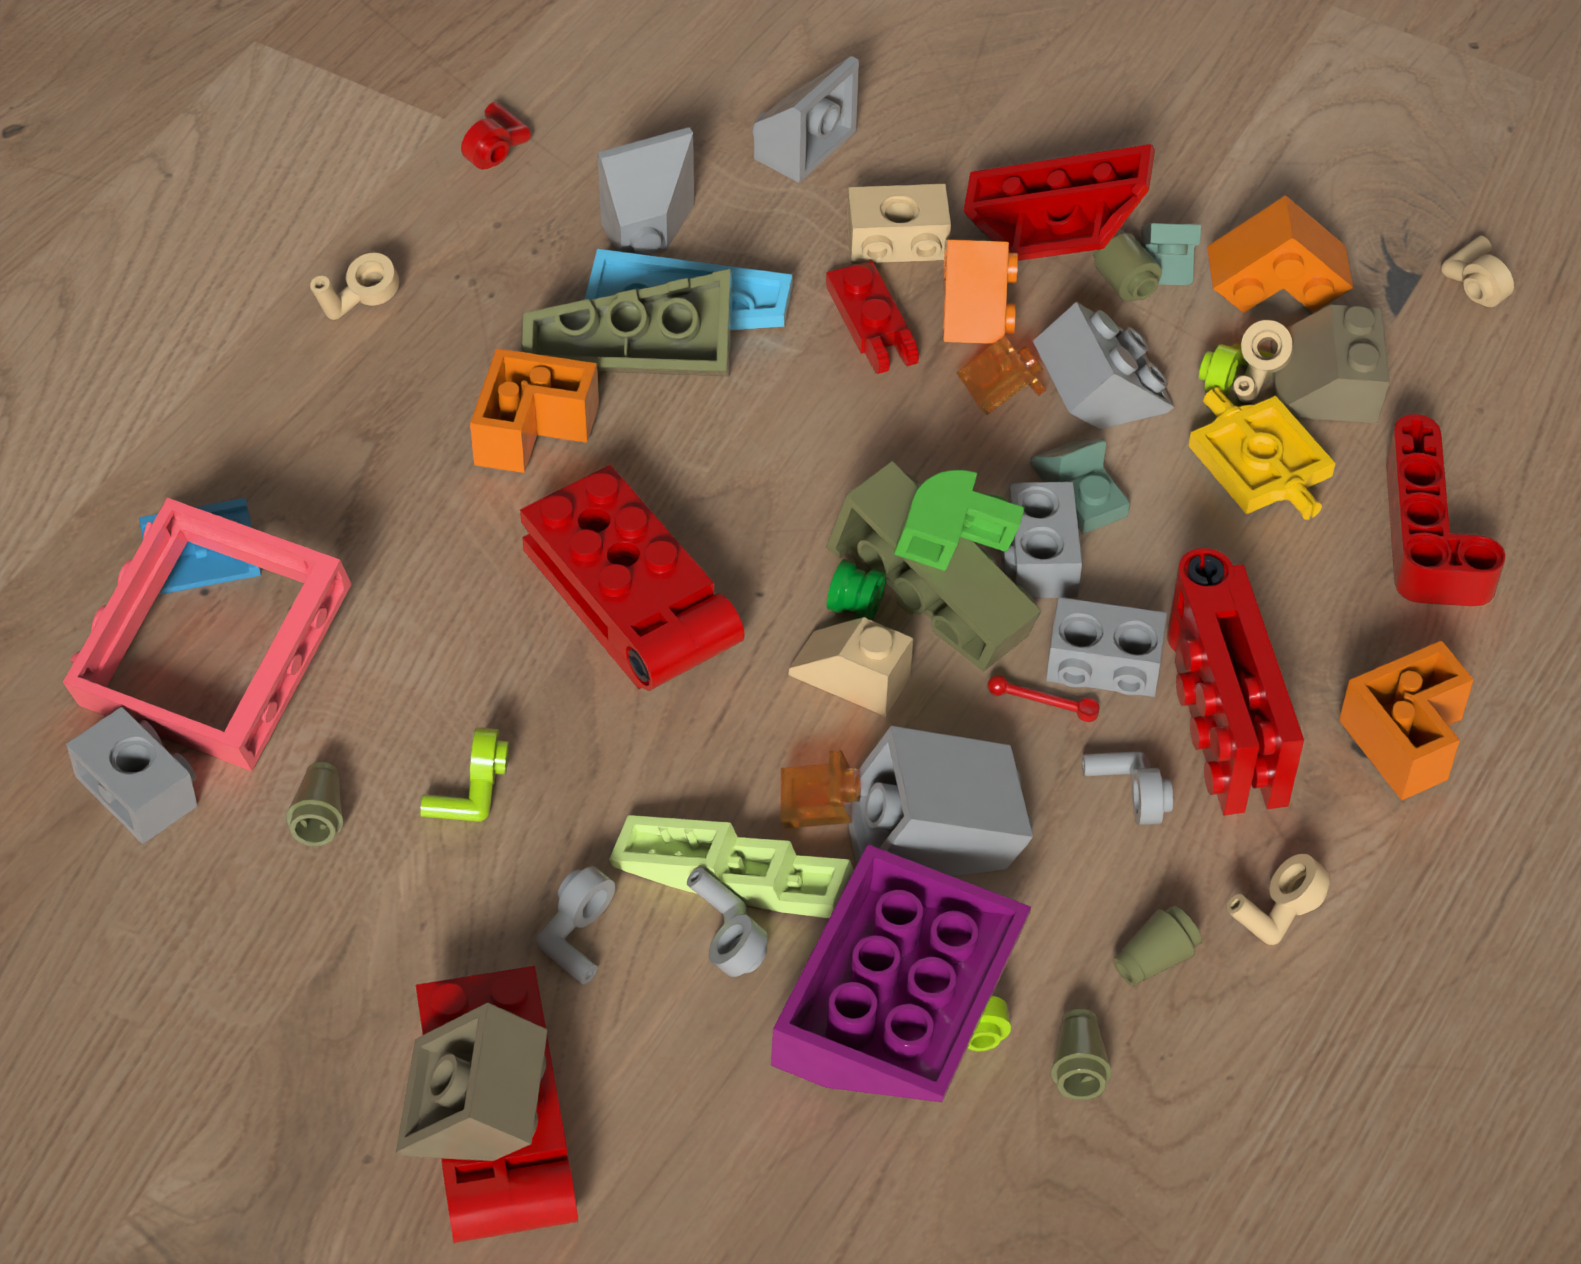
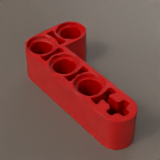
[1386,414,1506,606]

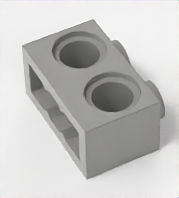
[1002,482,1082,598]
[1046,597,1167,697]

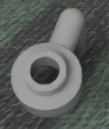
[1082,752,1173,825]
[536,866,615,985]
[687,867,768,977]

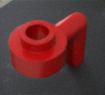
[461,102,531,170]

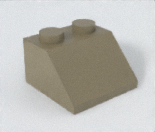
[1270,304,1390,423]
[396,1003,548,1161]

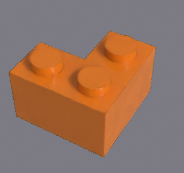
[1207,195,1353,313]
[942,240,1018,344]
[470,348,599,473]
[1339,640,1474,801]

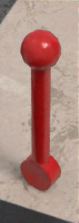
[987,675,1100,722]

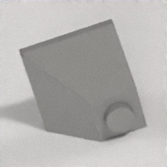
[752,56,859,183]
[597,127,694,255]

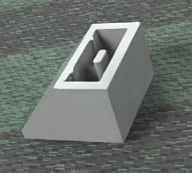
[1033,302,1174,429]

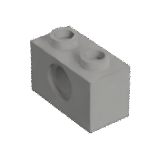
[66,707,198,844]

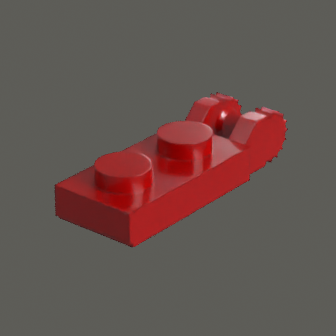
[826,261,919,374]

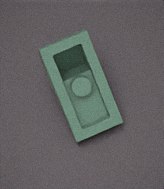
[1141,223,1201,285]
[1030,439,1130,534]

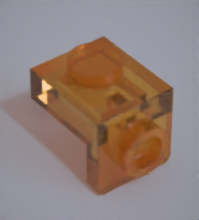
[956,336,1047,415]
[780,750,861,829]

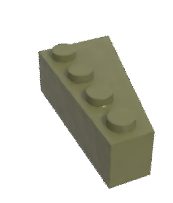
[522,269,733,377]
[826,461,1041,672]

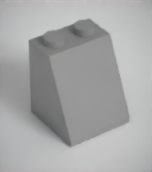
[842,726,1033,876]

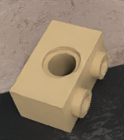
[847,184,951,264]

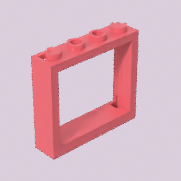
[63,498,352,771]

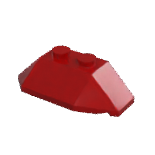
[963,144,1155,261]

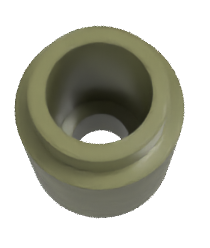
[1093,230,1162,302]

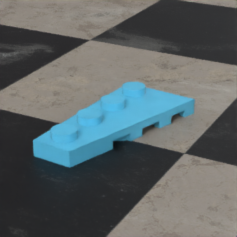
[585,249,793,330]

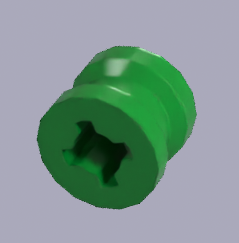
[826,559,886,620]

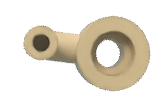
[1441,236,1514,307]
[310,252,400,320]
[1234,320,1294,404]
[1226,854,1330,945]

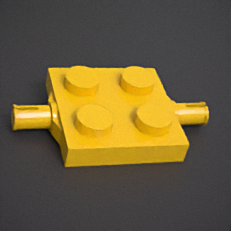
[1188,387,1335,520]

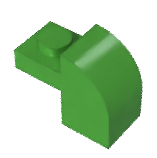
[894,470,1025,571]

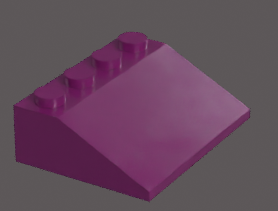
[771,844,1031,1102]

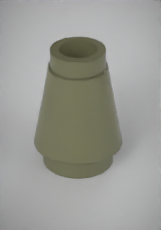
[286,762,343,846]
[1113,905,1202,987]
[1051,1008,1112,1101]

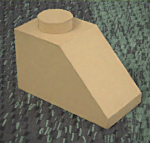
[788,617,913,717]

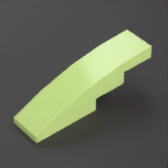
[609,815,854,918]

